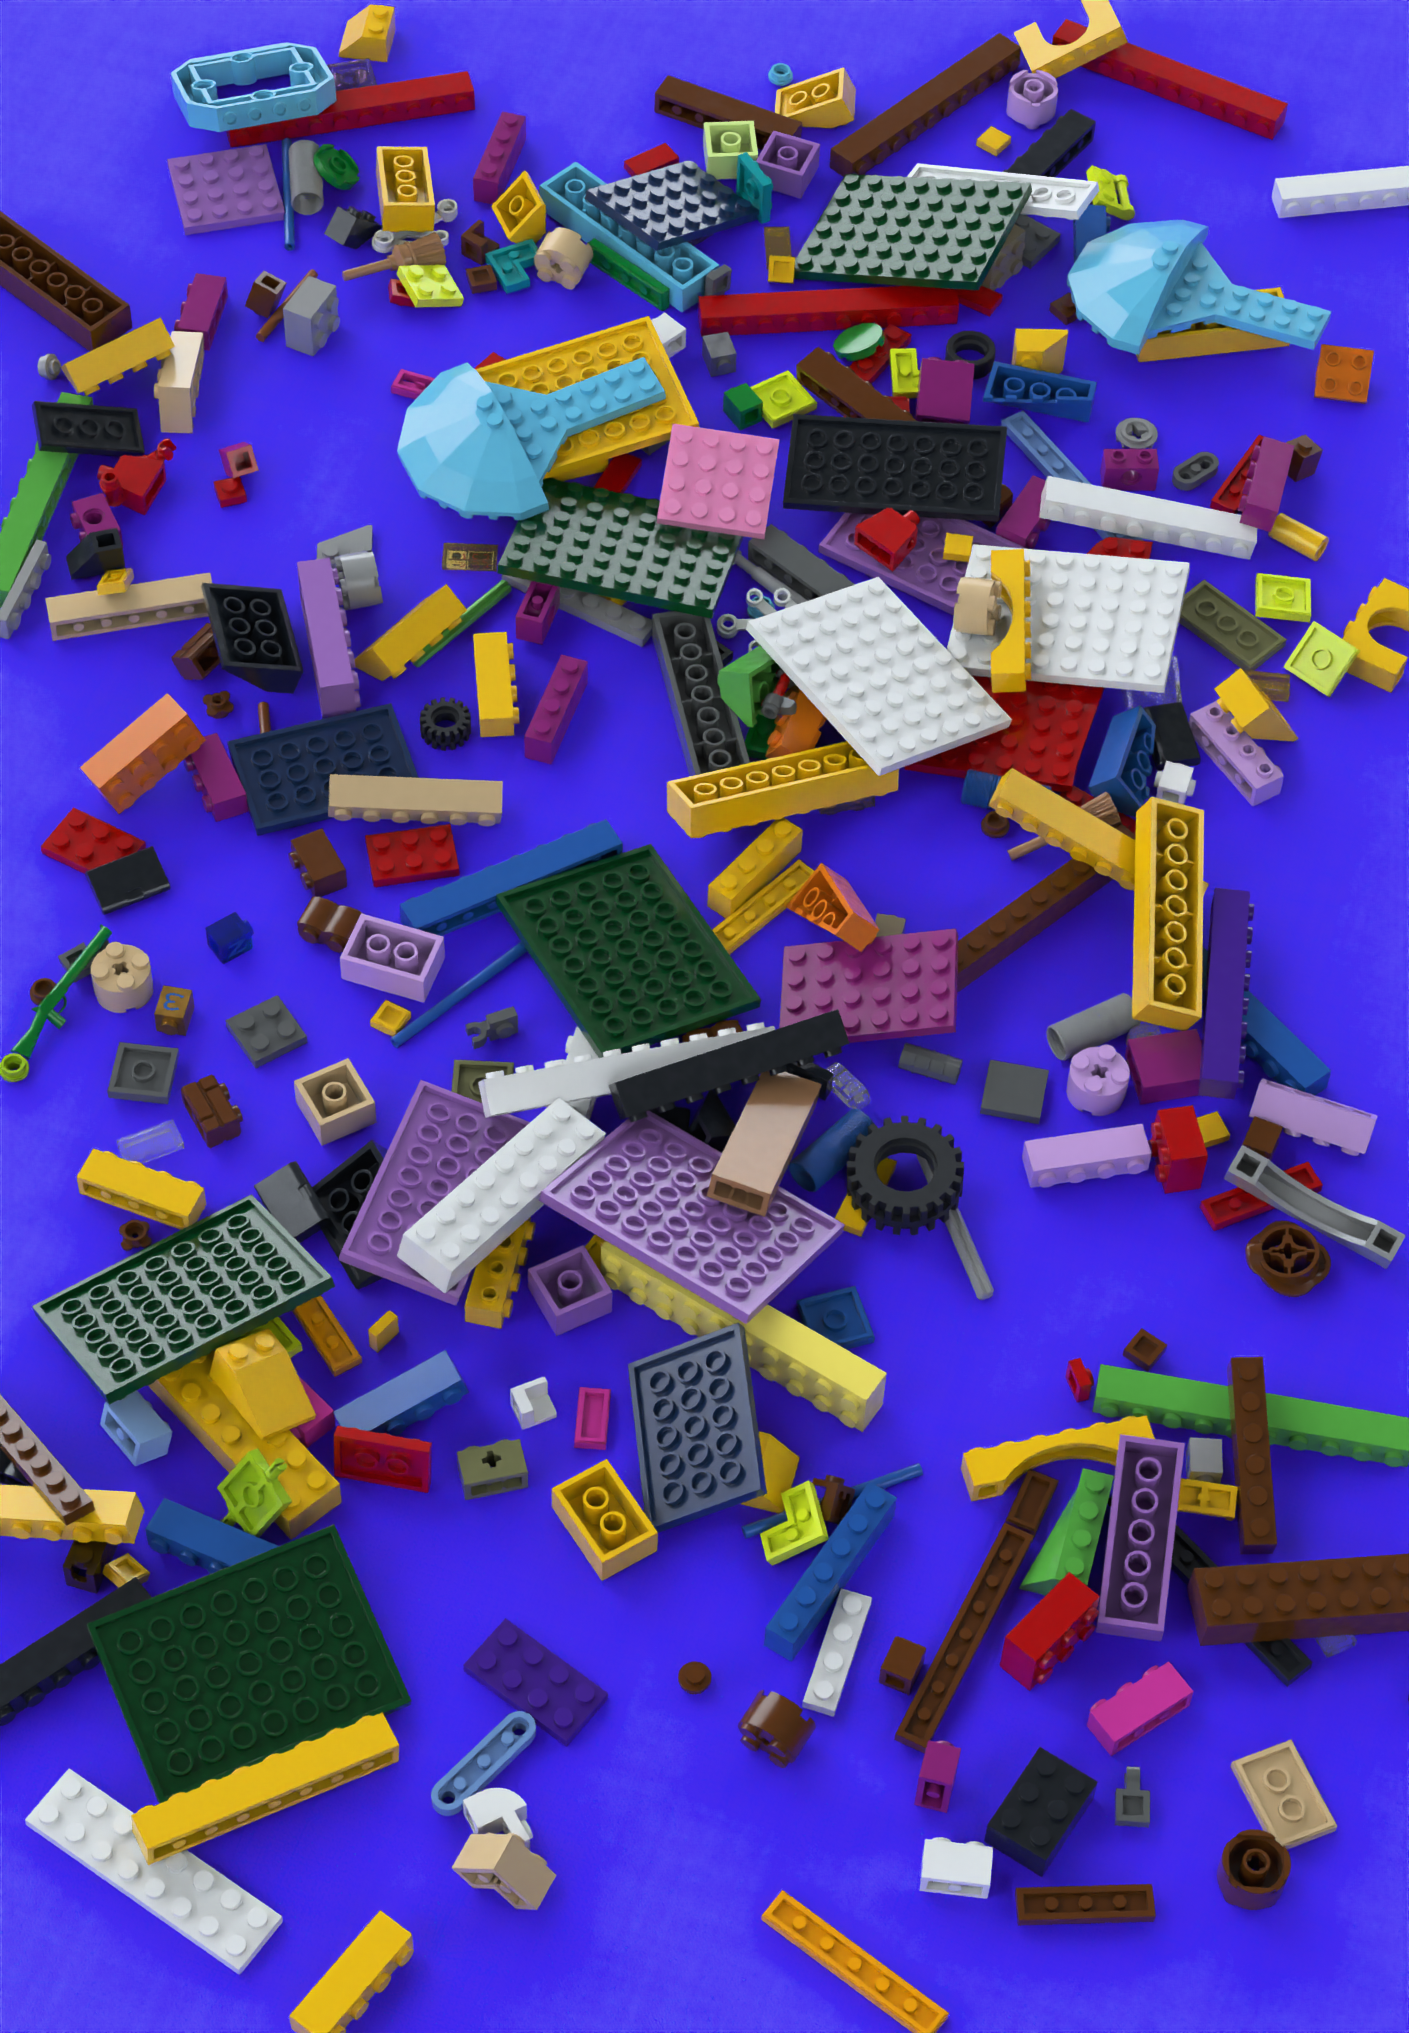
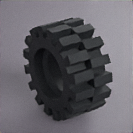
[420,697,471,751]

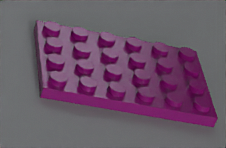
[779,928,959,1043]

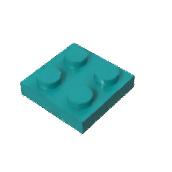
[736,152,773,224]

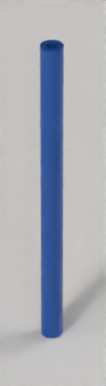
[282,138,295,251]
[390,942,527,1048]
[742,1463,923,1539]

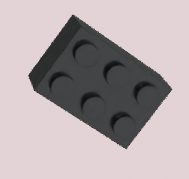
[984,1747,1098,1877]

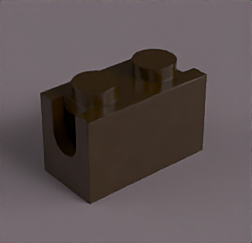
[62,1540,118,1594]

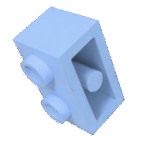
[100,1390,172,1466]

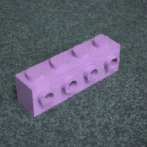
[1189,701,1284,807]
[1249,1078,1378,1156]
[1022,1124,1152,1188]

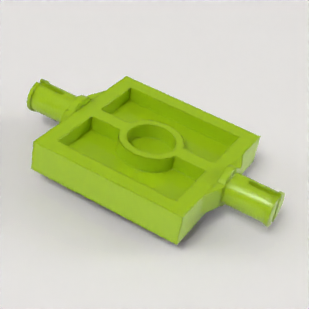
[217,1449,292,1537]

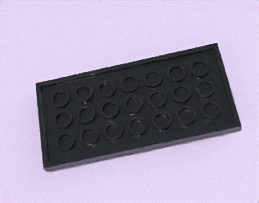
[783,414,1007,522]

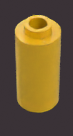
[1268,513,1329,561]

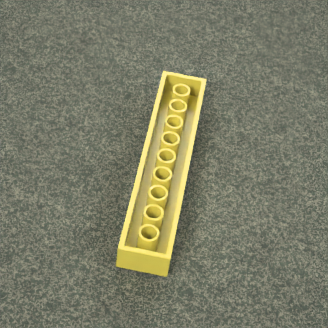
[601,1241,887,1432]

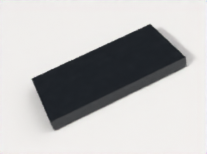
[32,401,145,457]

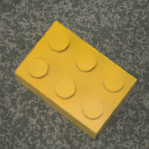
[551,1459,658,1581]

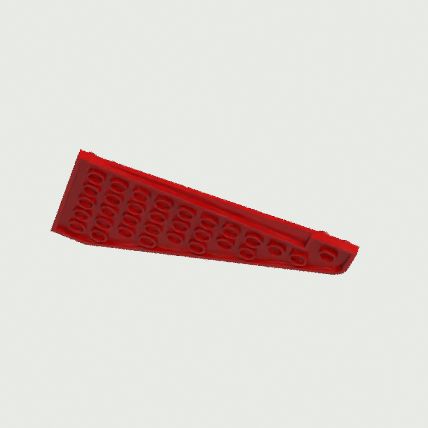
[904,537,1153,792]

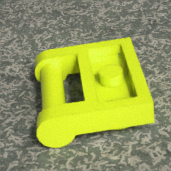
[1086,165,1135,220]

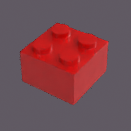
[1148,1105,1208,1194]

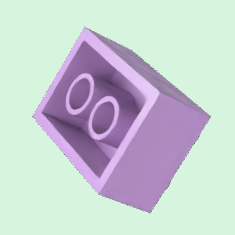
[340,913,445,1003]

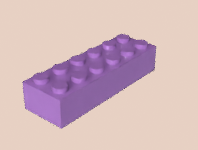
[297,558,361,719]
[1096,1434,1185,1642]

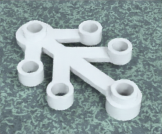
[372,199,458,253]
[717,588,797,652]

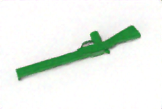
[10,924,112,1060]

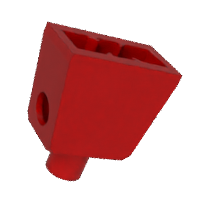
[854,508,920,572]

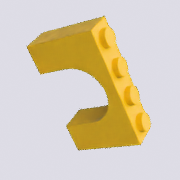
[1014,0,1128,79]
[1342,578,1409,693]

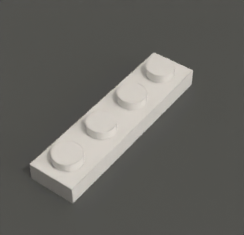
[802,1588,872,1717]

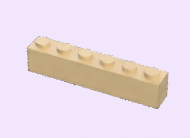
[45,572,212,641]
[328,774,503,826]

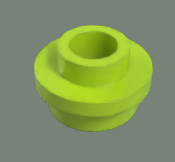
[0,1053,29,1082]

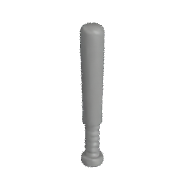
[733,550,808,604]

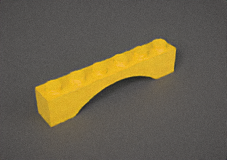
[991,549,1032,693]
[961,1415,1155,1502]

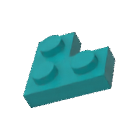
[485,239,538,294]

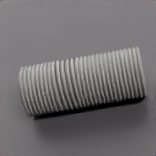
[289,140,324,215]
[1046,993,1141,1061]

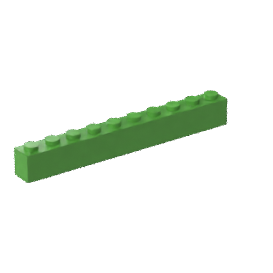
[0,392,93,608]
[1092,1364,1409,1467]

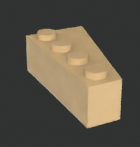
[154,331,204,434]

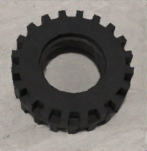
[847,1116,964,1235]

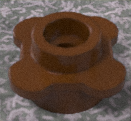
[203,691,234,719]
[119,1220,152,1251]

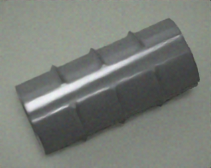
[898,1043,963,1085]

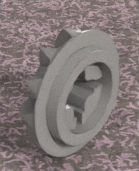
[1115,418,1158,449]

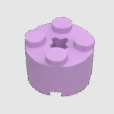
[1006,70,1058,129]
[1066,1044,1130,1116]

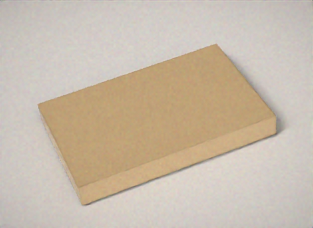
[1230,1739,1337,1850]

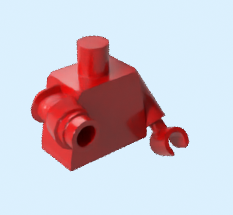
[97,439,176,515]

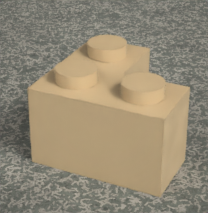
[452,1832,556,1910]

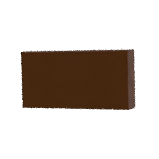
[1005,1469,1059,1538]

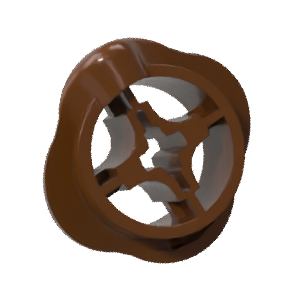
[1245,1221,1331,1297]

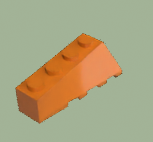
[765,685,827,759]
[786,863,880,952]

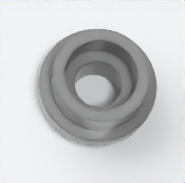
[37,354,61,380]

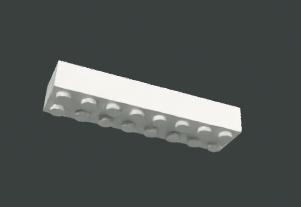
[397,1098,606,1293]

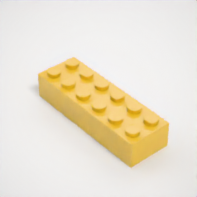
[1136,287,1290,362]

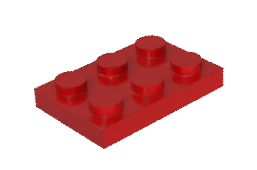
[41,807,146,874]
[365,824,460,888]
[334,1426,432,1493]

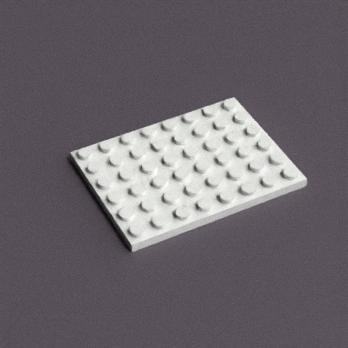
[947,544,1190,693]
[746,577,1012,776]

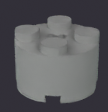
[334,550,383,610]

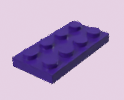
[463,1618,608,1747]

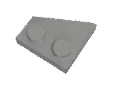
[316,525,373,569]

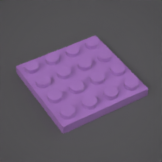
[167,144,285,235]

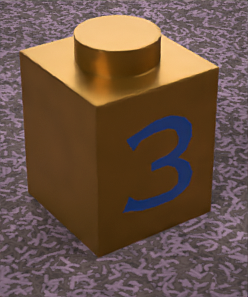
[154,985,195,1036]

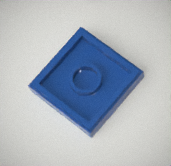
[796,1286,875,1350]

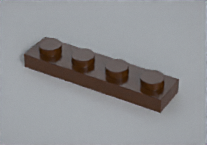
[1015,1884,1156,1926]

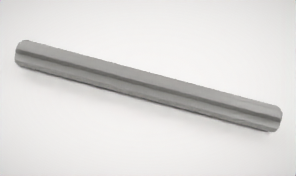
[916,1155,994,1300]

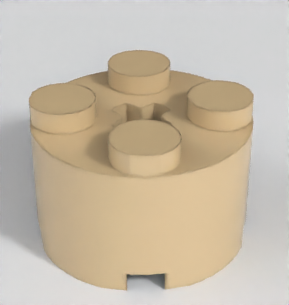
[534,227,593,290]
[953,577,1002,636]
[91,942,153,1013]

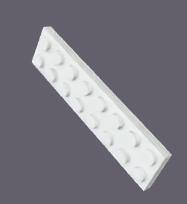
[907,163,1100,220]
[25,1768,283,1975]

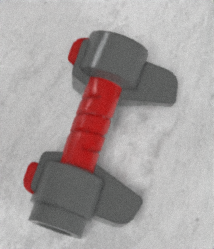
[761,668,797,719]

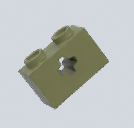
[457,1439,528,1500]

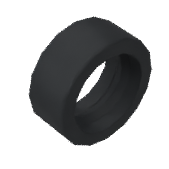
[945,331,996,379]

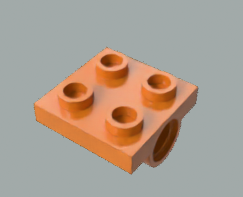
[1314,344,1374,404]

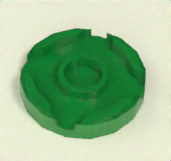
[313,144,359,190]
[833,323,885,361]

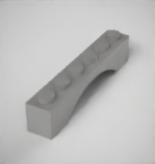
[1224,1145,1406,1269]

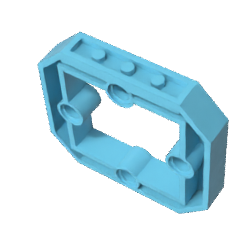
[171,42,337,132]

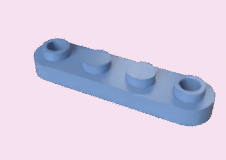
[431,1711,536,1816]

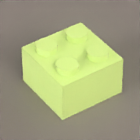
[703,121,758,180]

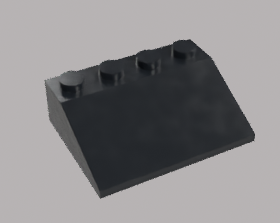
[201,583,303,694]
[312,1140,388,1290]

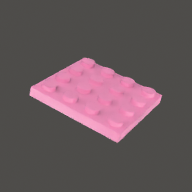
[657,424,779,539]

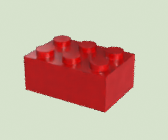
[1000,1572,1100,1691]

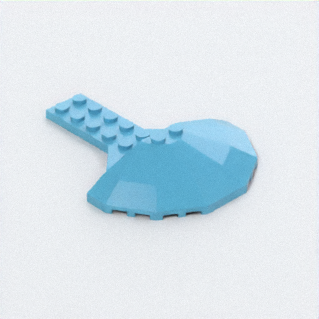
[1067,219,1331,355]
[397,357,666,521]

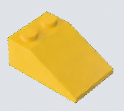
[775,67,856,128]
[1214,668,1298,742]
[209,1328,316,1441]

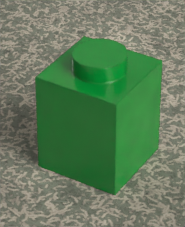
[723,383,763,430]

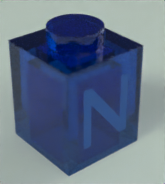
[205,912,254,964]

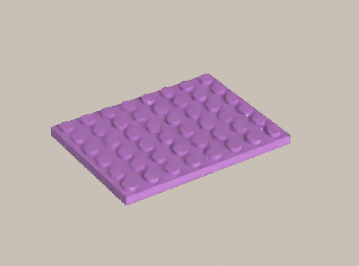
[539,1111,845,1324]

